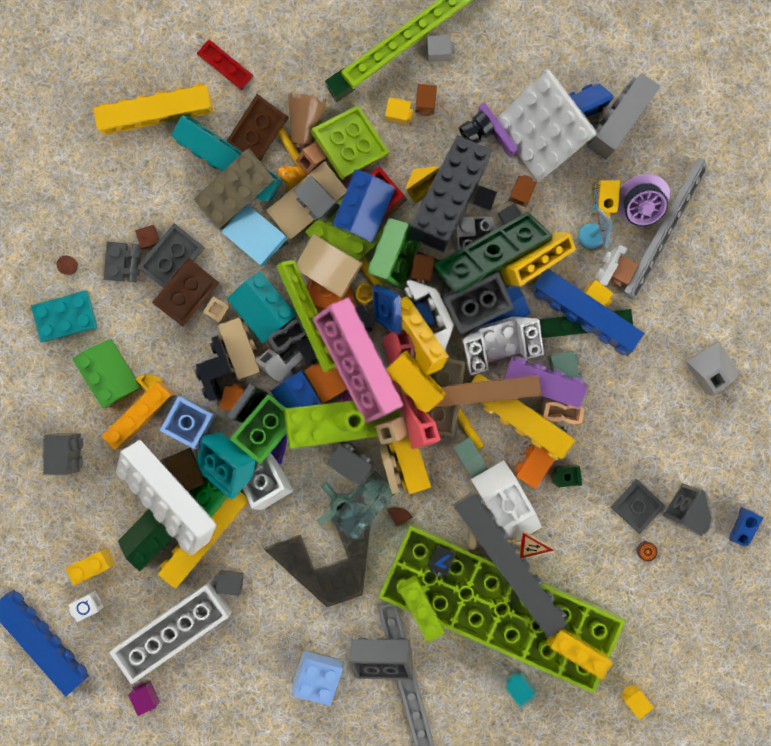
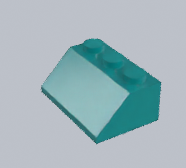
[226,271,297,344]
[197,431,255,499]

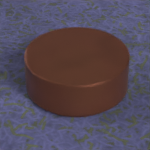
[57,255,78,275]

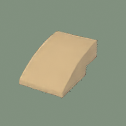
[296,234,363,297]

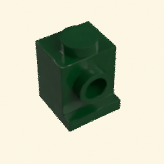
[551,465,582,488]

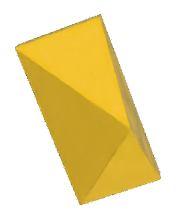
[405,166,439,203]

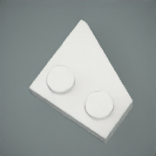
[595,245,627,286]

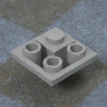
[451,216,494,252]
[686,341,740,394]

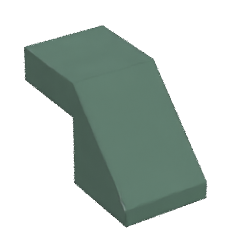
[453,437,488,478]

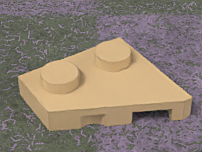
[379,444,401,494]

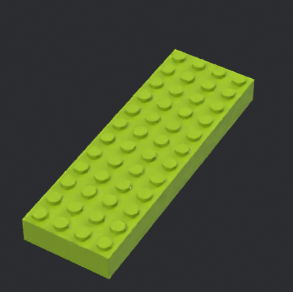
[379,523,626,693]

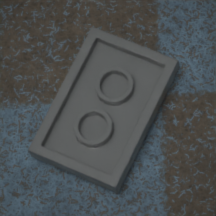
[138,223,205,287]

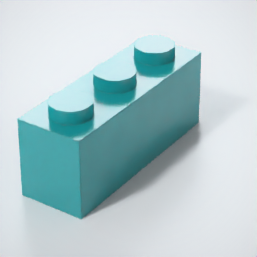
[505,671,538,708]

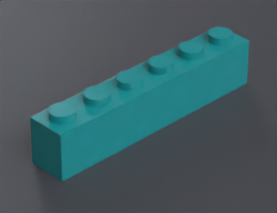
[171,115,283,201]

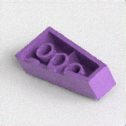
[504,356,588,409]

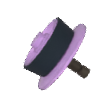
[618,174,670,226]

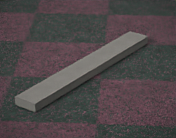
[624,158,708,300]
[377,602,435,746]

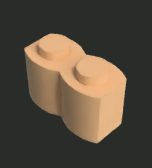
[540,398,585,424]

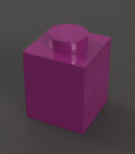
[128,681,160,716]

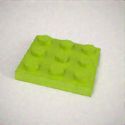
[311,105,390,180]
[305,195,383,261]

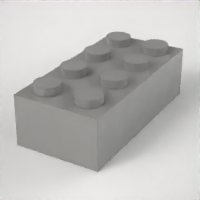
[588,73,661,160]

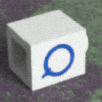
[69,590,103,622]

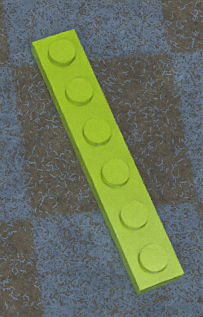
[276,260,337,372]

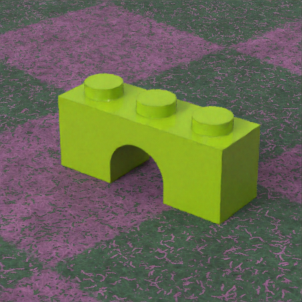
[399,575,445,643]

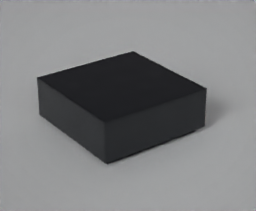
[472,185,497,211]

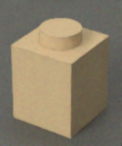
[375,416,408,445]

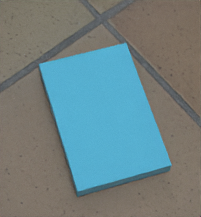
[222,204,288,267]

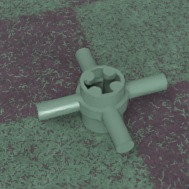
[317,482,366,528]

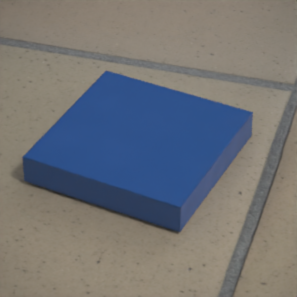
[372,284,402,334]

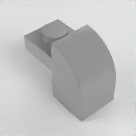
[255,347,304,381]

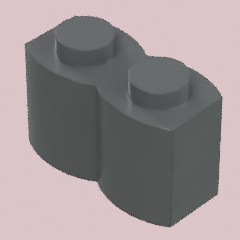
[267,319,307,355]

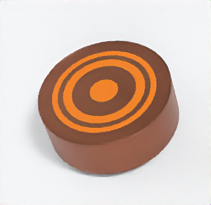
[637,541,658,562]

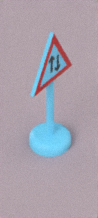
[578,208,612,249]

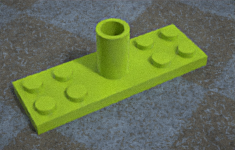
[284,401,399,449]

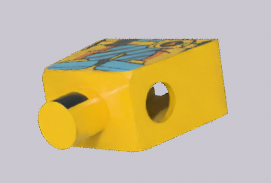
[592,180,620,225]

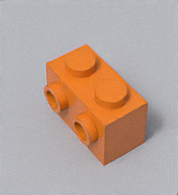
[513,444,555,489]

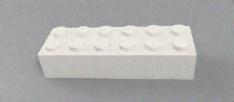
[116,440,216,555]
[109,580,232,685]

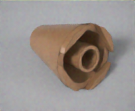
[288,93,327,148]

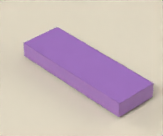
[477,102,518,157]

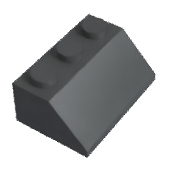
[441,272,514,334]
[662,483,712,537]
[349,638,413,680]

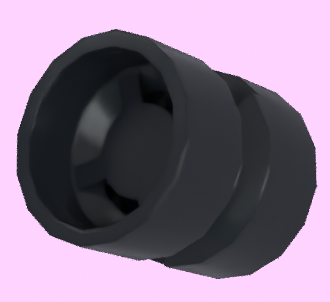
[458,111,495,144]

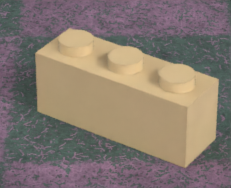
[218,317,262,380]

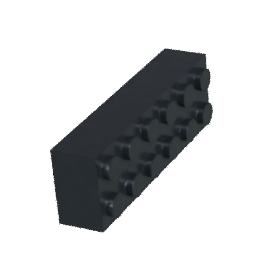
[408,135,493,253]

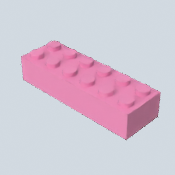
[312,298,403,424]

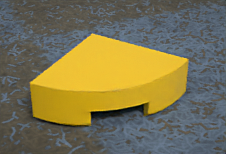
[135,374,164,392]

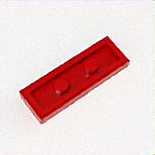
[197,39,253,91]

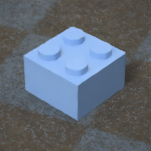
[160,396,217,449]
[292,651,343,706]

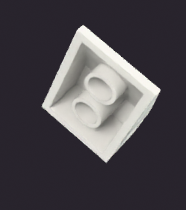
[243,451,293,511]

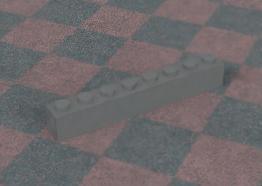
[453,491,568,638]

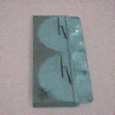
[331,471,394,540]

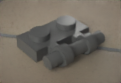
[103,242,141,283]

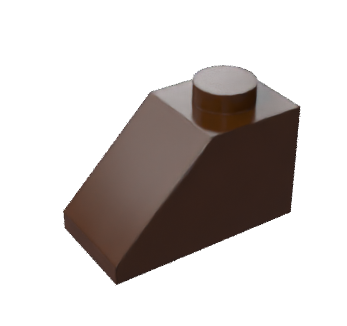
[411,254,435,284]

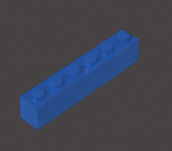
[531,269,645,356]
[0,590,89,697]

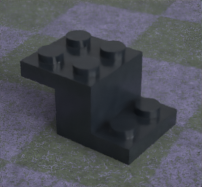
[195,335,236,402]

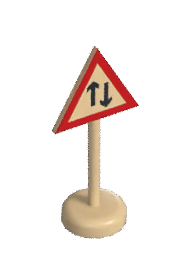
[469,531,555,558]

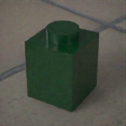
[325,68,355,102]

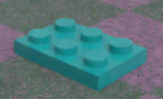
[31,291,98,343]

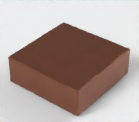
[135,225,159,250]

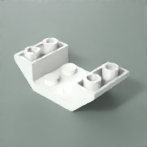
[404,280,454,350]
[463,317,544,376]
[471,460,542,541]

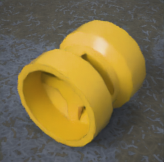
[356,284,373,304]

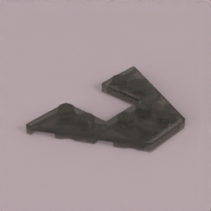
[264,509,373,607]

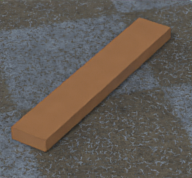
[434,375,542,407]

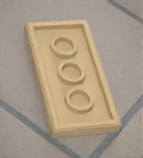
[266,161,347,241]

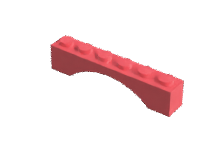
[382,330,441,449]

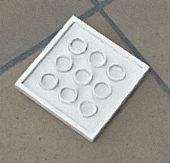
[496,70,597,182]

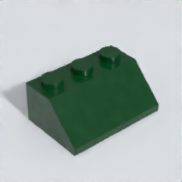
[118,509,174,572]

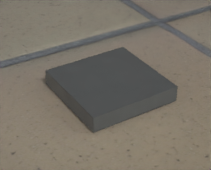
[611,479,665,534]

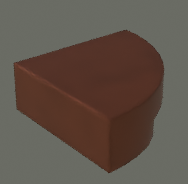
[387,507,413,527]

